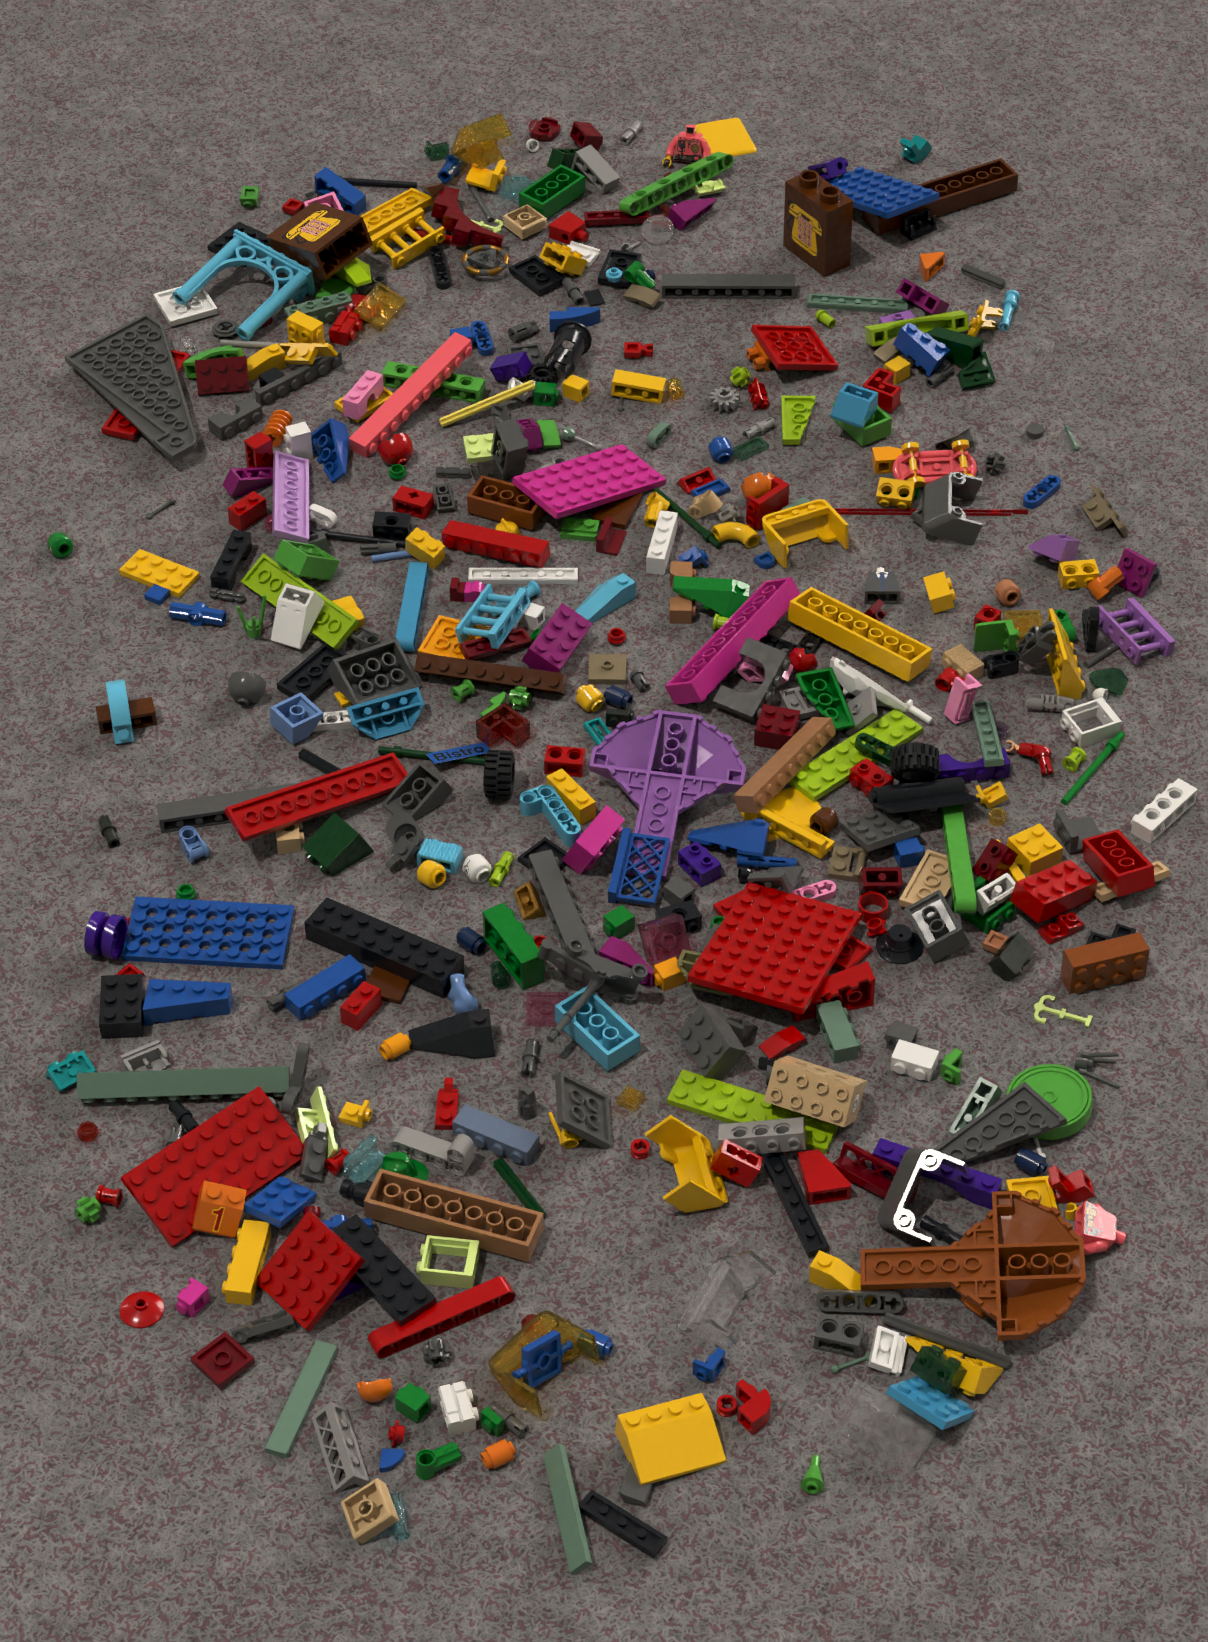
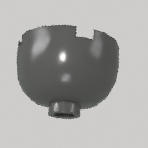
[228,671,267,706]

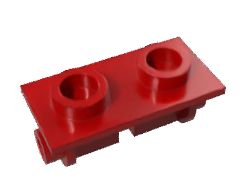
[748,377,769,411]

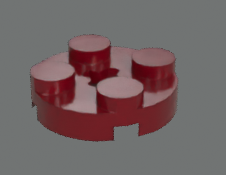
[529,117,560,142]

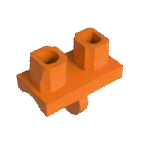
[746,341,772,372]

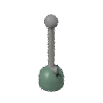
[562,426,602,451]

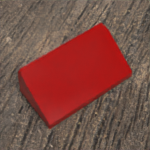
[677,467,717,494]

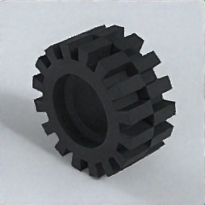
[527,362,558,384]

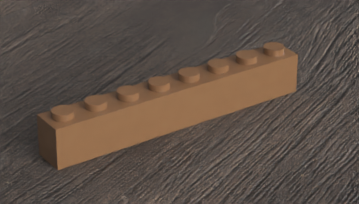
[733,717,836,813]

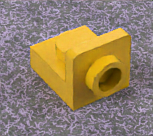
[338,1100,372,1128]

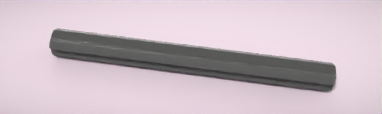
[883,1312,1011,1370]

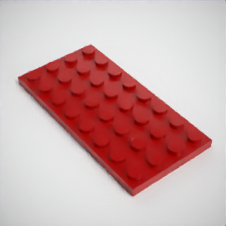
[120,1086,304,1248]

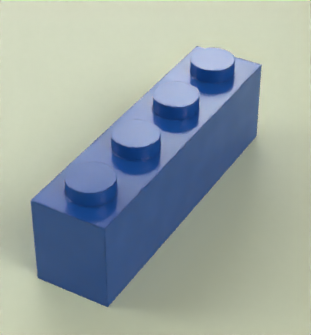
[284,954,366,1021]

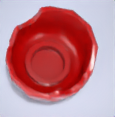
[789,647,818,673]

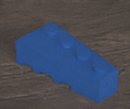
[143,979,233,1026]

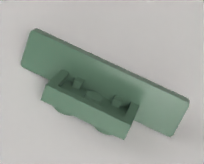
[284,291,352,324]

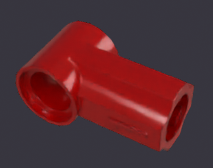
[935,667,965,692]

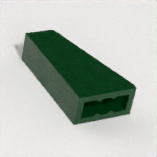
[927,326,983,369]

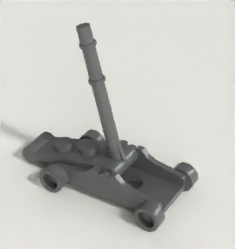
[537,938,648,1043]

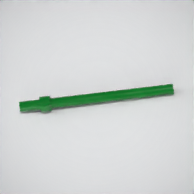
[1061,731,1125,805]

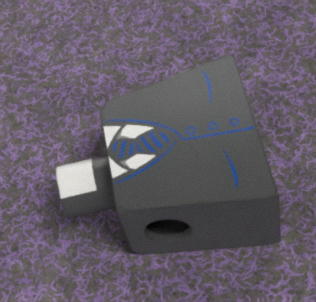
[864,567,900,604]

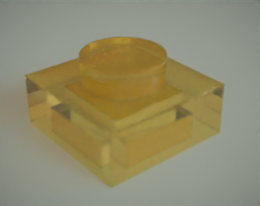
[616,1085,645,1112]

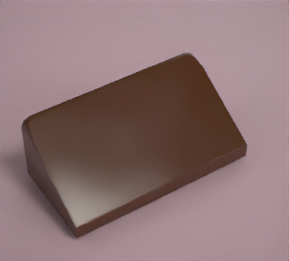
[419,182,445,197]

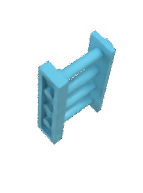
[455,584,530,649]

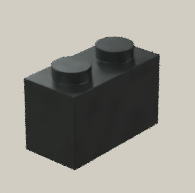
[988,932,1035,981]

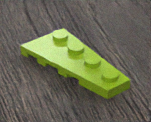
[781,395,816,445]

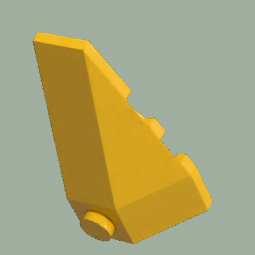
[247,343,287,381]

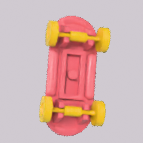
[892,439,977,488]

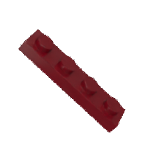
[584,210,650,227]
[459,627,532,660]

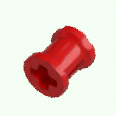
[325,1148,353,1176]
[96,1185,123,1208]

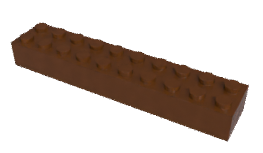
[862,158,1018,235]

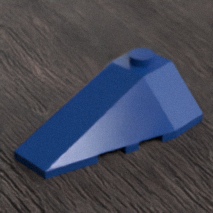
[311,418,349,483]
[687,819,770,857]

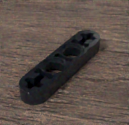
[428,246,451,290]

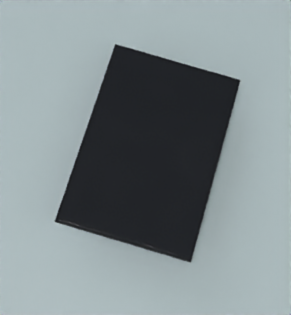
[584,289,605,305]

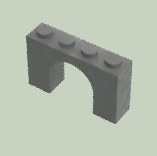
[713,637,790,724]

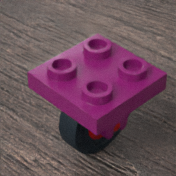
[1117,548,1160,597]

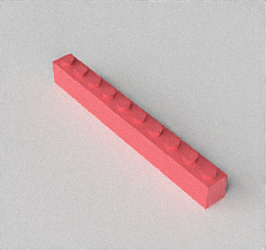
[349,332,473,458]

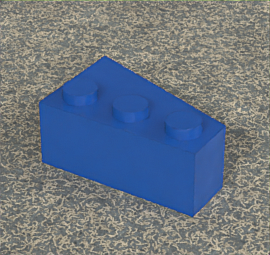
[893,323,950,377]

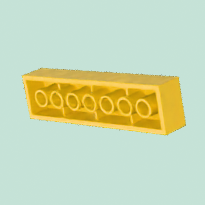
[787,587,933,682]

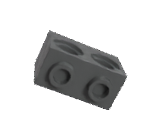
[814,1315,865,1358]

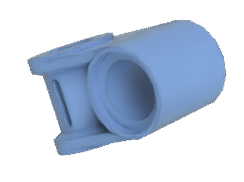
[179,826,210,864]

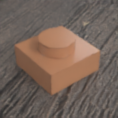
[982,930,1009,954]

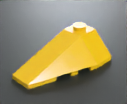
[905,1336,1003,1397]

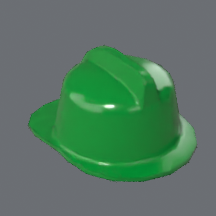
[377,1151,429,1181]

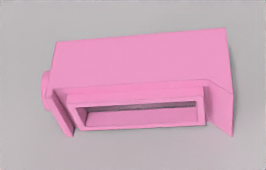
[944,674,983,725]

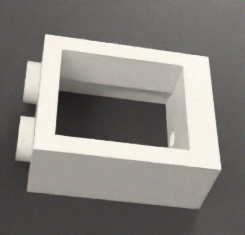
[1060,697,1122,748]

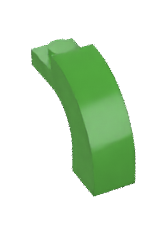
[183,345,244,378]

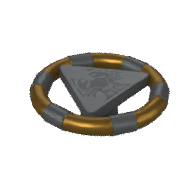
[461,245,509,276]

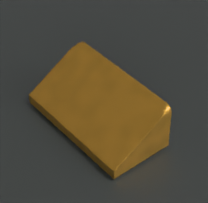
[513,881,547,921]

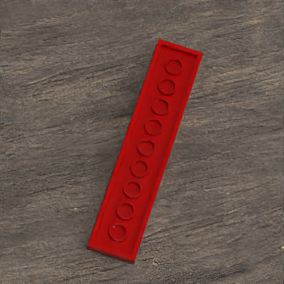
[224,752,408,842]

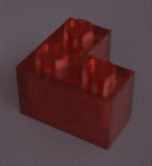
[476,703,530,747]

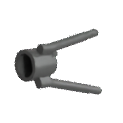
[1075,1052,1120,1089]

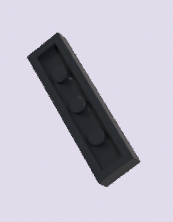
[578,1490,668,1558]

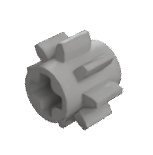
[718,503,741,523]

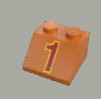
[192,1180,247,1239]

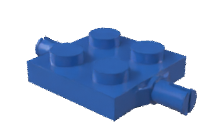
[511,1330,573,1390]

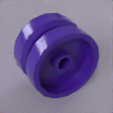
[84,911,128,959]

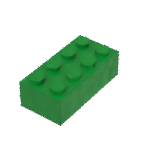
[519,164,586,218]
[482,903,546,990]

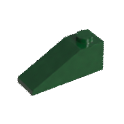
[547,148,580,169]

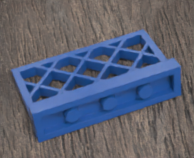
[608,827,670,906]

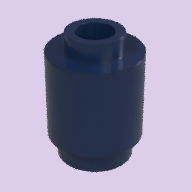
[604,685,633,709]
[456,927,487,955]
[1014,1148,1048,1177]

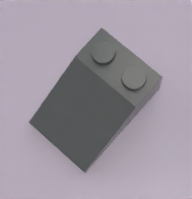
[382,761,453,820]
[904,889,970,962]

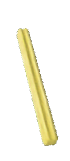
[439,380,535,427]

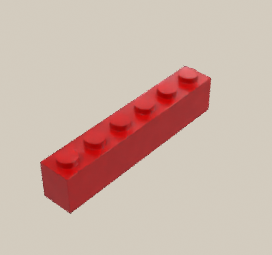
[441,520,550,568]

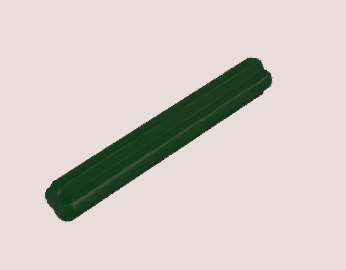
[493,1157,546,1219]

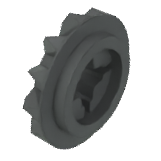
[212,320,239,340]

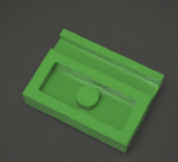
[560,517,600,542]

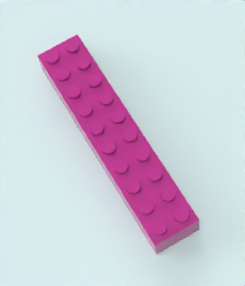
[665,577,800,705]

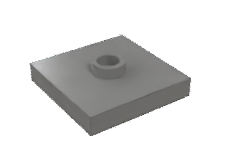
[845,686,878,736]

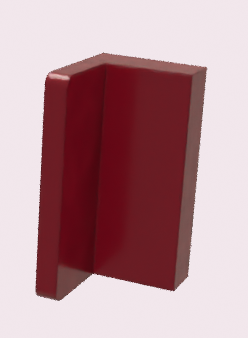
[596,516,627,556]

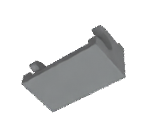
[120,1039,170,1071]

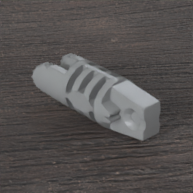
[1025,694,1074,712]

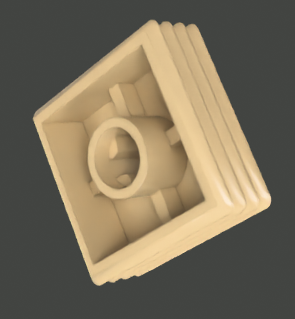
[503,204,547,239]
[341,1478,399,1544]

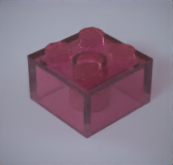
[638,913,691,966]

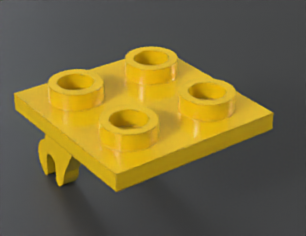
[967,300,1003,337]

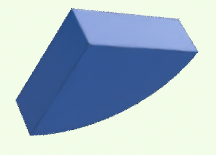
[379,1448,405,1473]

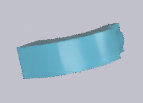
[105,679,134,744]

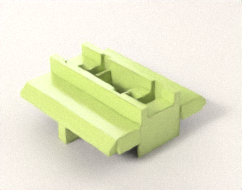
[692,179,726,197]

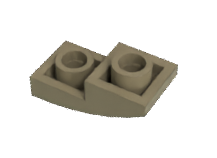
[623,284,662,308]
[873,337,903,364]

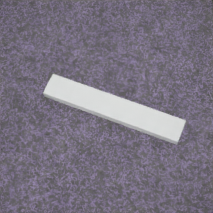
[468,568,578,584]

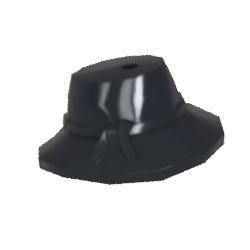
[876,924,923,965]

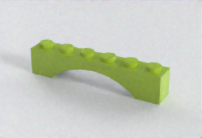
[865,310,969,347]

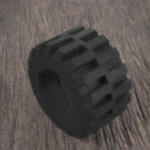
[891,742,940,783]
[483,750,515,799]

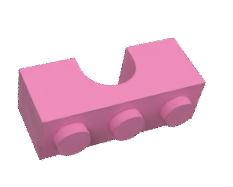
[342,370,384,420]

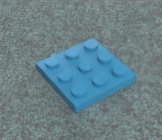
[886,1375,975,1430]

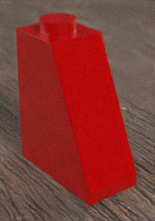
[797,1149,851,1205]

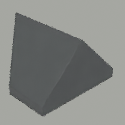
[726,1018,757,1047]

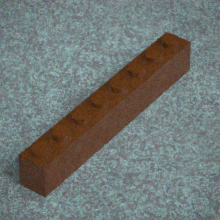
[414,652,567,695]

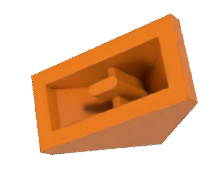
[919,252,945,282]

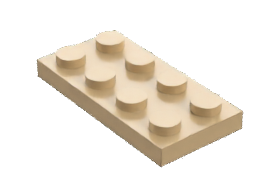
[899,849,951,907]

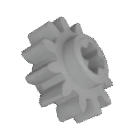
[709,387,740,412]

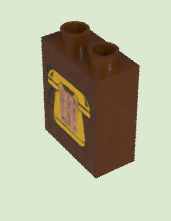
[783,170,853,277]
[266,202,373,281]

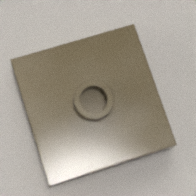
[588,654,627,684]

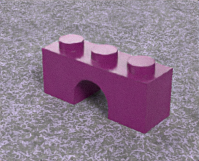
[896,278,950,315]

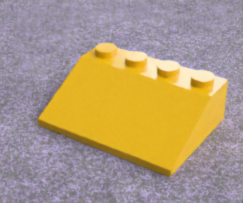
[1046,608,1085,699]
[615,1393,726,1486]

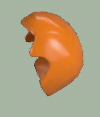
[356,1378,393,1403]

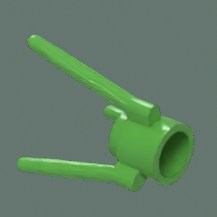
[236,595,267,638]

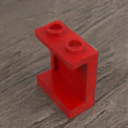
[746,477,789,531]

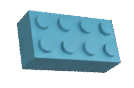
[555,986,640,1072]

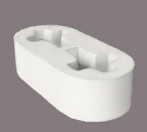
[309,504,338,528]

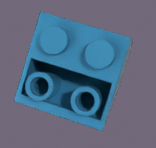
[830,382,878,428]

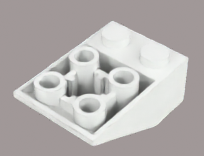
[271,583,325,650]

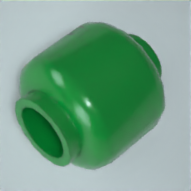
[47,532,73,558]

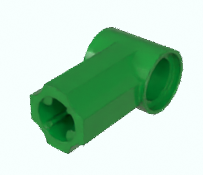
[623,261,657,289]
[416,1442,462,1480]

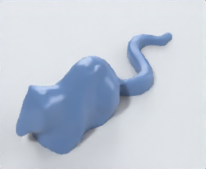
[447,973,494,1039]

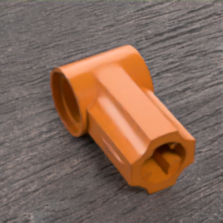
[1086,565,1124,600]

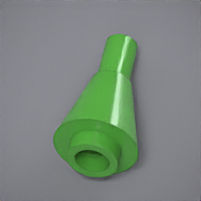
[801,1455,824,1494]

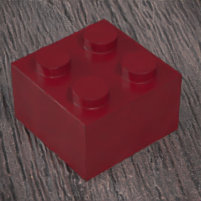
[754,704,800,750]

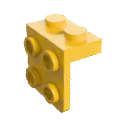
[465,158,507,192]

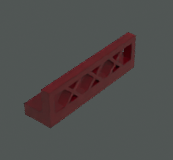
[832,1141,920,1206]

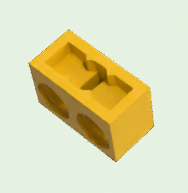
[876,477,915,509]
[1057,559,1099,589]

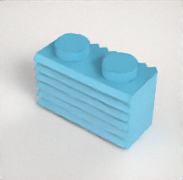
[417,837,463,874]

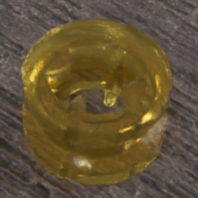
[988,808,1006,826]

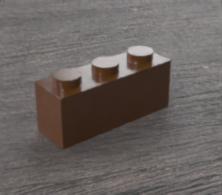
[95,697,157,735]

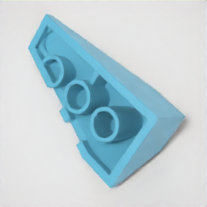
[575,573,636,623]

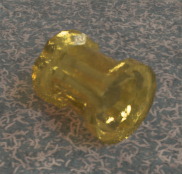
[666,378,685,400]

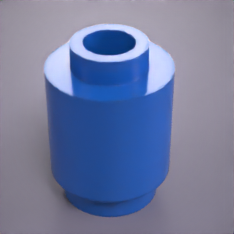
[578,1329,614,1358]

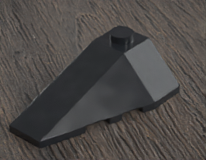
[408,1009,495,1059]

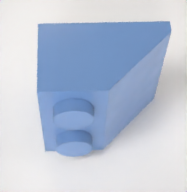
[270,693,324,745]

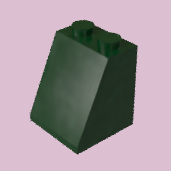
[302,813,374,876]

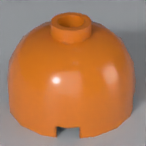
[740,472,774,500]

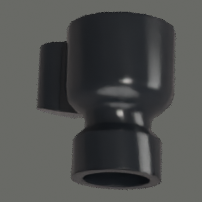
[339,1179,373,1206]

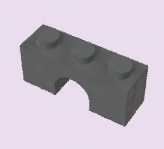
[208,396,263,441]

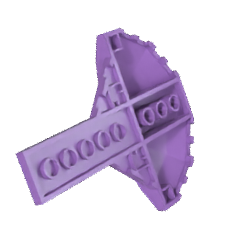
[589,710,746,880]

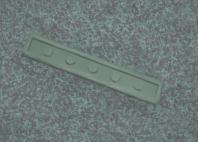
[807,293,908,313]
[971,700,1004,767]
[265,1340,338,1458]
[543,1443,592,1575]

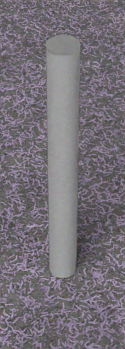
[220,339,280,348]

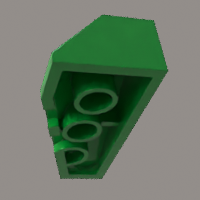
[672,576,750,618]
[796,667,855,731]

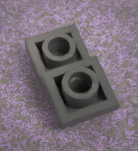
[433,483,455,511]

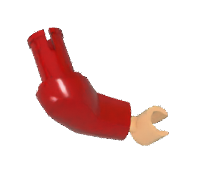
[1006,740,1053,776]

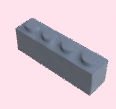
[452,1104,540,1166]

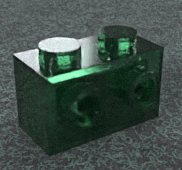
[910,1345,967,1394]

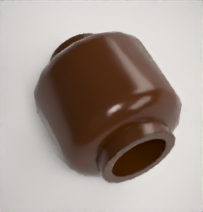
[810,807,839,836]

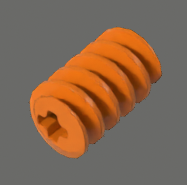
[262,410,293,447]

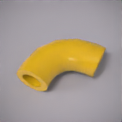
[712,522,761,549]

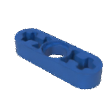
[471,321,494,356]
[1023,475,1061,509]

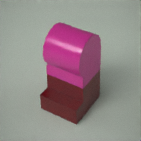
[450,577,485,602]

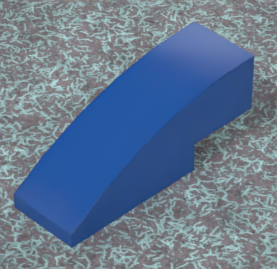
[549,307,600,332]

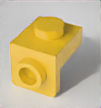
[976,781,1009,809]

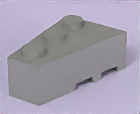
[571,145,620,194]

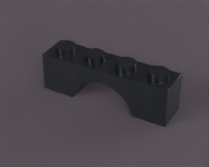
[210,530,252,591]

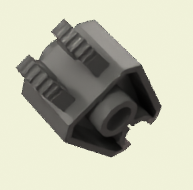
[1017,621,1057,664]

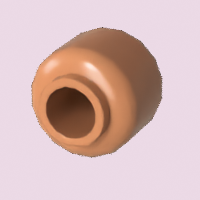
[994,579,1021,606]

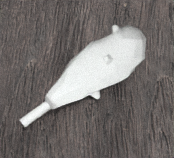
[830,657,933,724]

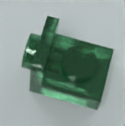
[424,141,449,162]

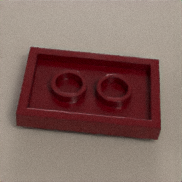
[195,356,250,395]

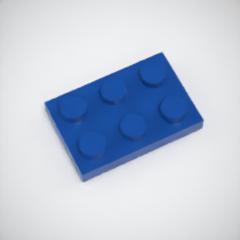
[244,1176,316,1228]

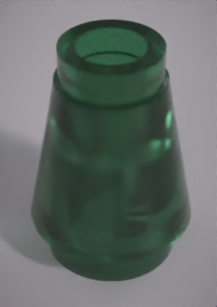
[490,961,511,989]

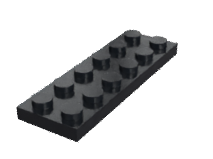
[332,1214,436,1327]

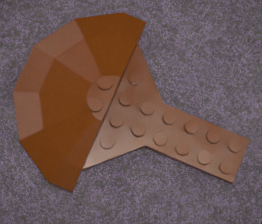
[860,1191,1086,1341]

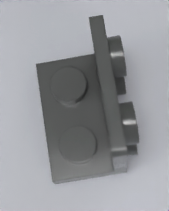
[747,866,804,894]

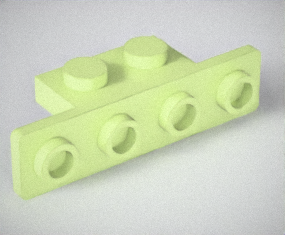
[294,1086,338,1160]

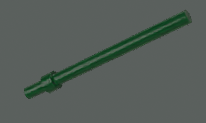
[653,488,722,549]
[378,746,485,765]

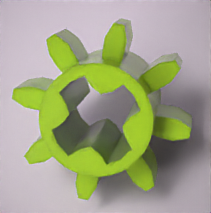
[730,366,751,387]

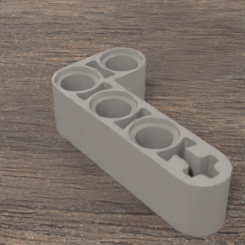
[390,1127,475,1176]

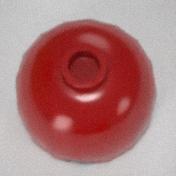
[377,433,413,466]

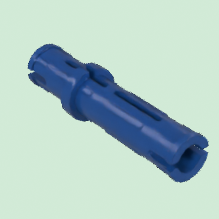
[737,853,797,869]

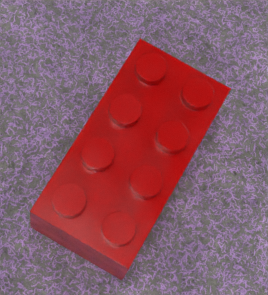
[1082,829,1155,897]
[1010,859,1098,923]

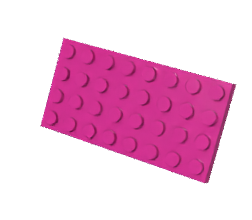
[512,444,666,519]

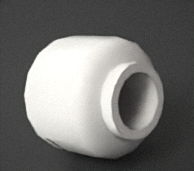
[462,854,492,883]

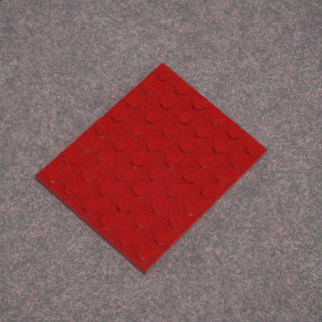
[687,882,861,1015]

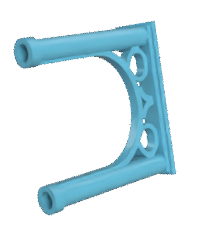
[172,229,316,341]

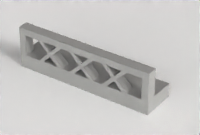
[312,1402,369,1493]

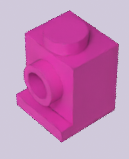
[175,1277,210,1318]

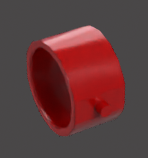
[857,892,888,923]

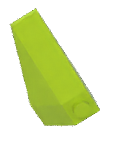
[335,257,372,287]

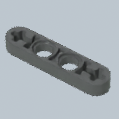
[816,1289,904,1314]

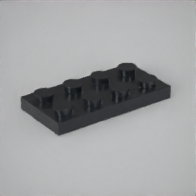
[277,643,348,700]

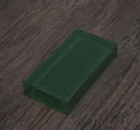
[733,435,769,462]

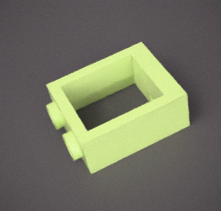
[416,1235,480,1289]

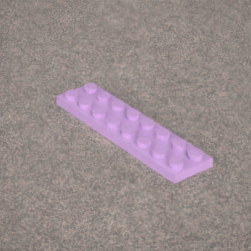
[272,451,309,543]

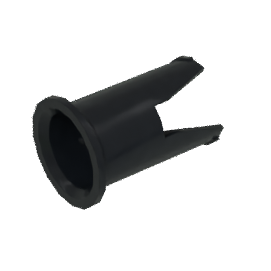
[544,321,592,378]

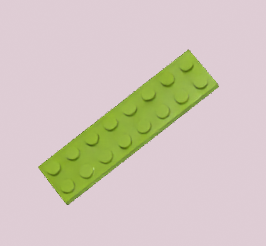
[241,553,360,649]
[788,709,923,802]
[667,1069,839,1154]

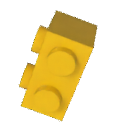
[405,527,445,569]
[923,571,956,613]

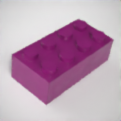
[522,603,593,673]

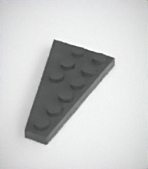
[933,1082,1067,1163]

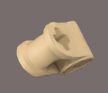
[688,489,723,519]

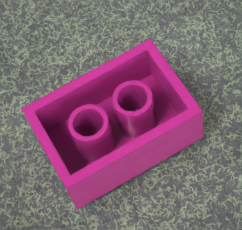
[562,805,625,875]

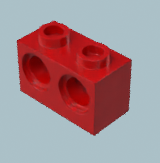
[544,745,586,778]

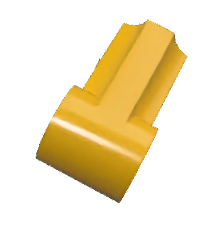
[644,492,670,528]

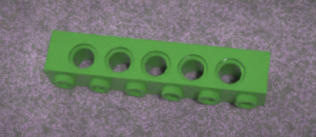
[381,361,486,403]

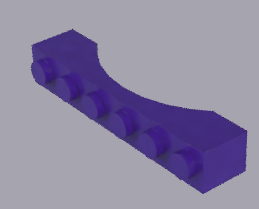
[871,1138,1002,1210]

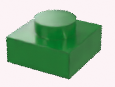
[481,1406,504,1438]

